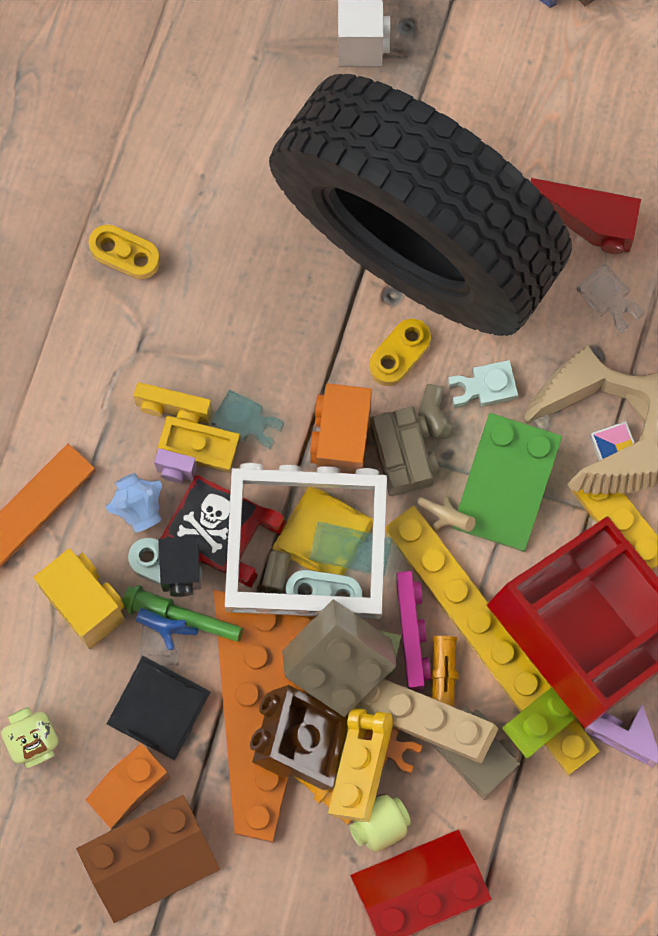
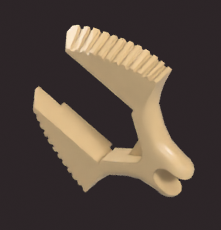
[525,345,658,494]

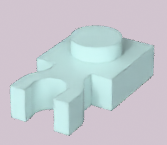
[448,360,518,408]

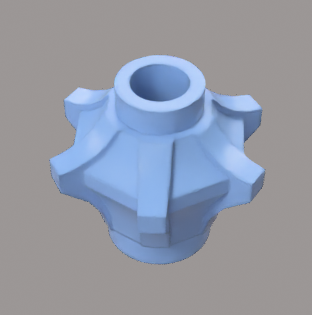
[106,473,162,533]

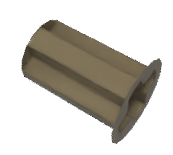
[257,551,291,594]

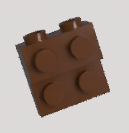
[250,685,348,790]

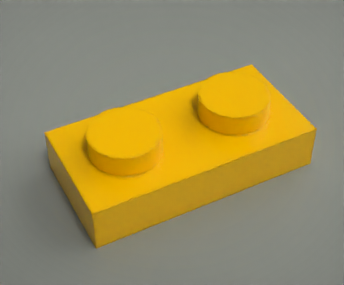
[133,382,212,424]
[157,416,240,473]

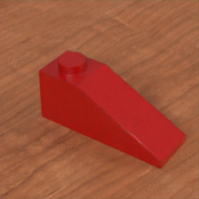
[531,178,641,254]

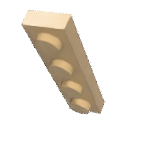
[354,679,499,764]

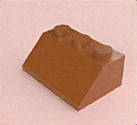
[76,795,220,923]

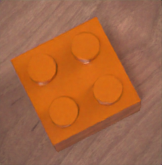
[310,383,372,474]

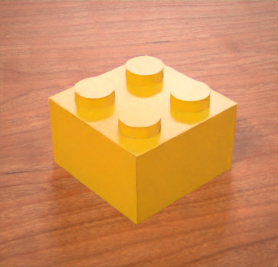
[33,547,125,650]

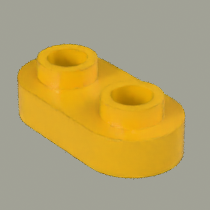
[88,224,160,279]
[369,318,431,386]

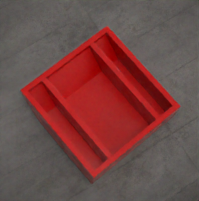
[486,516,658,728]

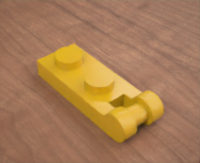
[328,708,393,823]

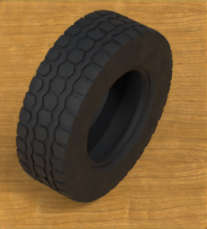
[269,74,572,336]

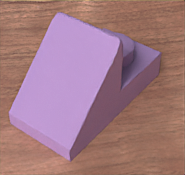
[584,704,658,768]

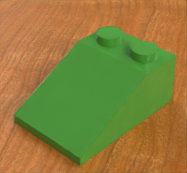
[452,413,562,552]

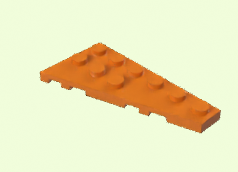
[213,589,316,843]

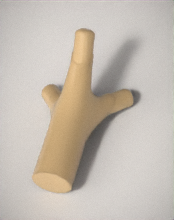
[417,497,475,532]

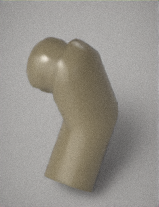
[418,384,453,439]

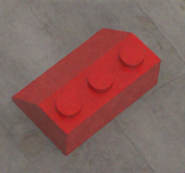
[350,829,492,936]

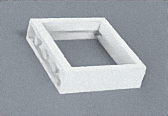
[225,463,387,619]

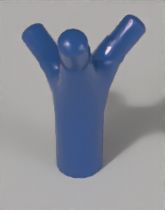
[136,608,198,650]

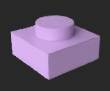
[154,448,197,483]

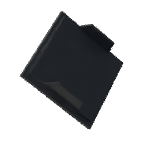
[107,655,211,761]

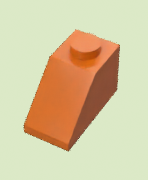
[85,743,170,830]

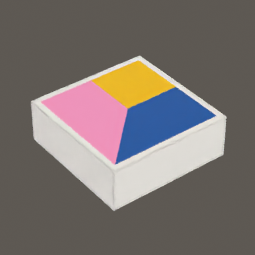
[589,421,635,461]

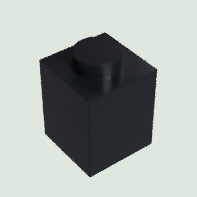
[158,536,202,597]

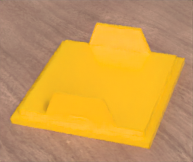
[272,487,373,576]

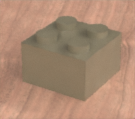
[282,599,396,717]

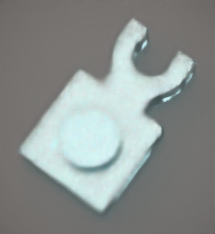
[211,389,284,450]

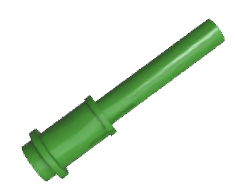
[122,585,243,642]

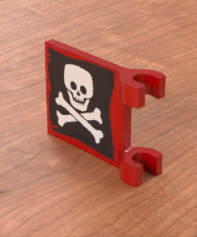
[161,475,287,588]

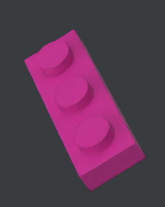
[396,571,431,692]

